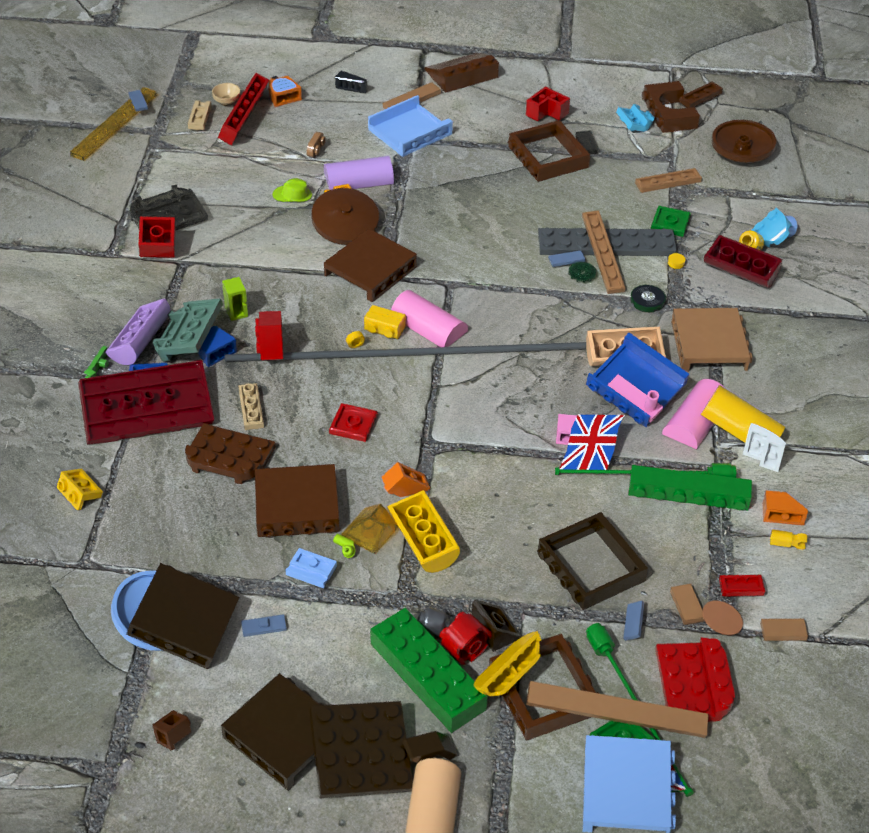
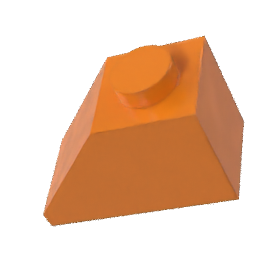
[382,462,430,497]
[762,490,808,525]

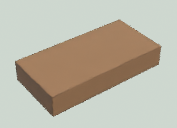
[670,584,704,625]
[760,619,808,641]

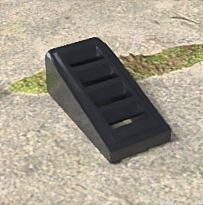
[335,70,367,94]

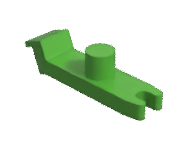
[84,346,109,378]

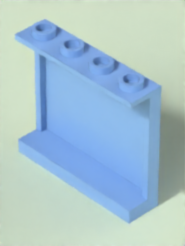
[368,95,453,157]
[583,735,676,833]

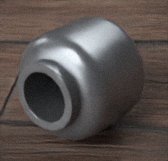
[417,607,450,638]

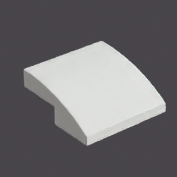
[743,423,786,472]

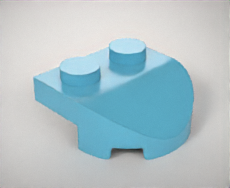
[616,104,654,132]
[752,208,792,247]

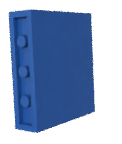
[586,332,689,427]

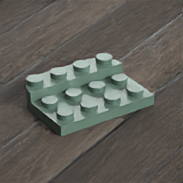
[153,298,223,362]

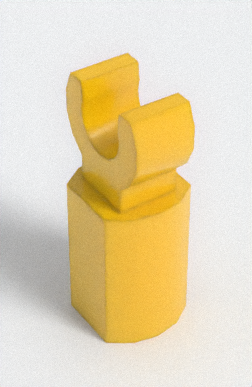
[770,529,807,550]

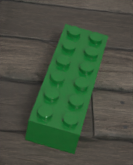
[370,608,488,733]

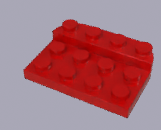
[655,637,735,722]

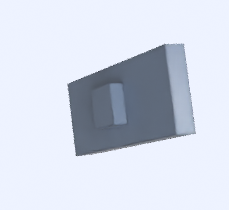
[128,90,148,112]
[548,251,585,267]
[623,601,644,641]
[241,614,287,637]

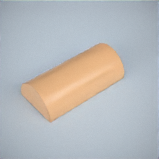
[586,326,666,366]
[405,758,461,833]

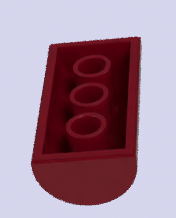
[704,235,783,288]

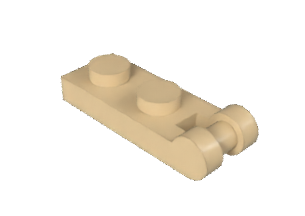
[188,100,212,130]

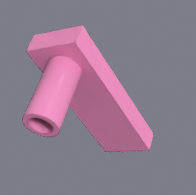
[608,374,663,423]

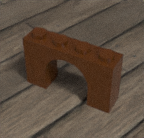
[642,81,700,133]

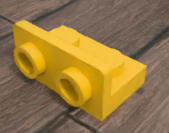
[57,468,103,510]

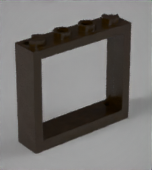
[537,512,648,610]

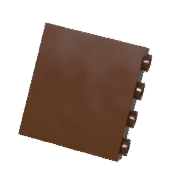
[324,229,417,302]
[255,464,340,537]

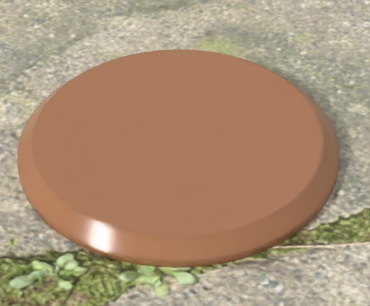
[702,601,743,635]

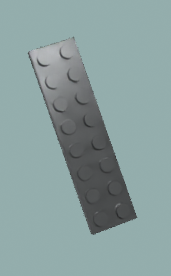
[538,228,677,256]

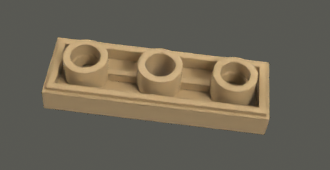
[238,383,264,430]

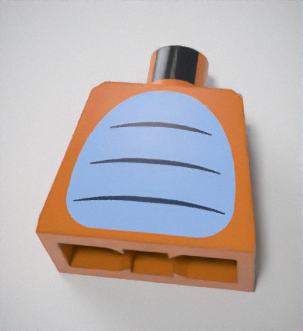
[268,76,302,107]

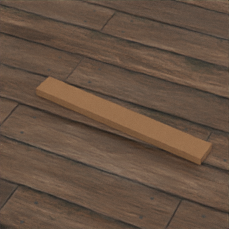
[526,681,708,738]

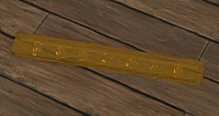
[70,87,157,161]

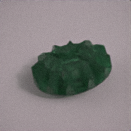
[568,262,596,283]

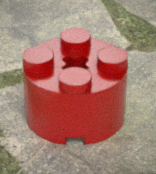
[439,611,492,665]

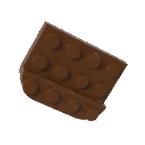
[185,423,276,484]

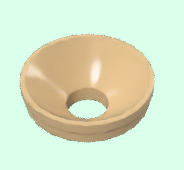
[212,83,240,106]

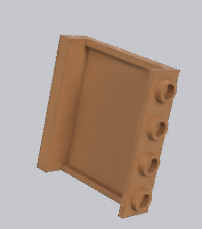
[671,308,752,372]

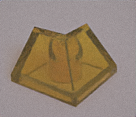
[341,503,398,554]

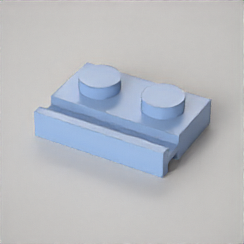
[286,548,337,588]

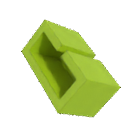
[222,277,248,321]

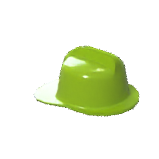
[272,178,312,202]

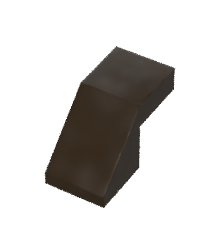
[402,731,457,763]

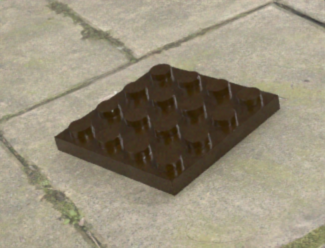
[310,701,413,799]

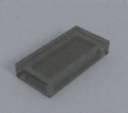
[575,131,598,154]

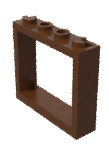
[507,120,590,182]
[489,633,598,741]

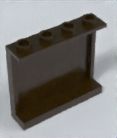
[126,563,240,669]
[221,673,324,791]

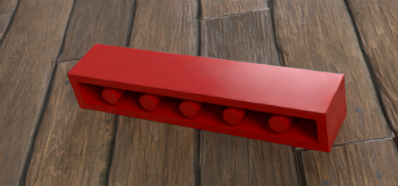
[218,73,269,145]

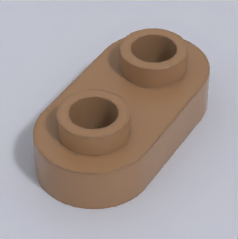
[307,132,326,158]

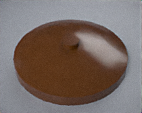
[712,120,776,163]
[311,188,379,245]

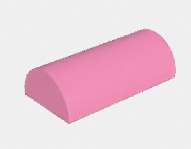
[391,290,468,347]
[662,379,725,449]

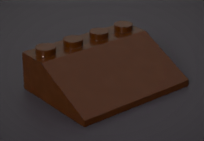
[424,53,499,93]

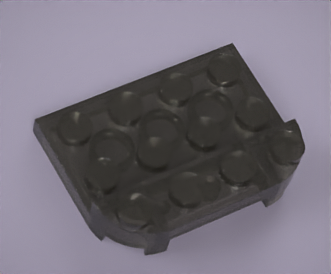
[130,185,208,230]

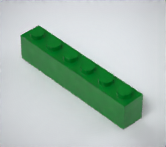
[628,465,752,511]

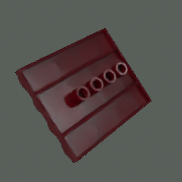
[78,360,214,445]

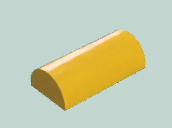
[701,385,785,443]
[387,490,460,573]

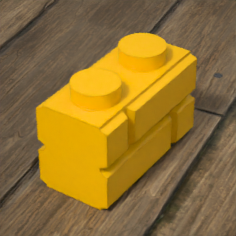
[364,305,406,339]

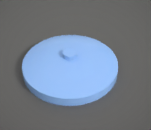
[111,571,161,651]

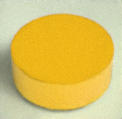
[668,253,686,269]
[346,331,365,348]

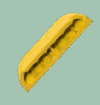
[474,631,541,696]

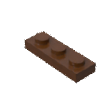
[679,82,723,108]

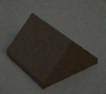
[472,599,522,652]

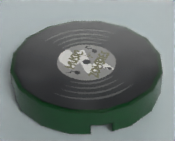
[630,285,666,313]

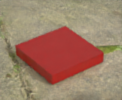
[329,403,378,442]

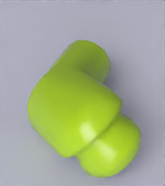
[333,533,356,558]

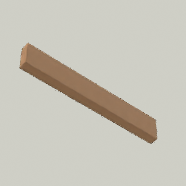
[582,210,625,294]

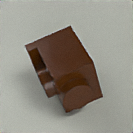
[152,710,191,751]

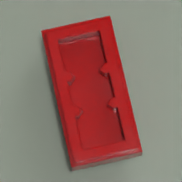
[719,575,765,596]

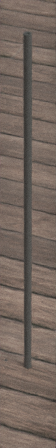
[225,342,586,362]

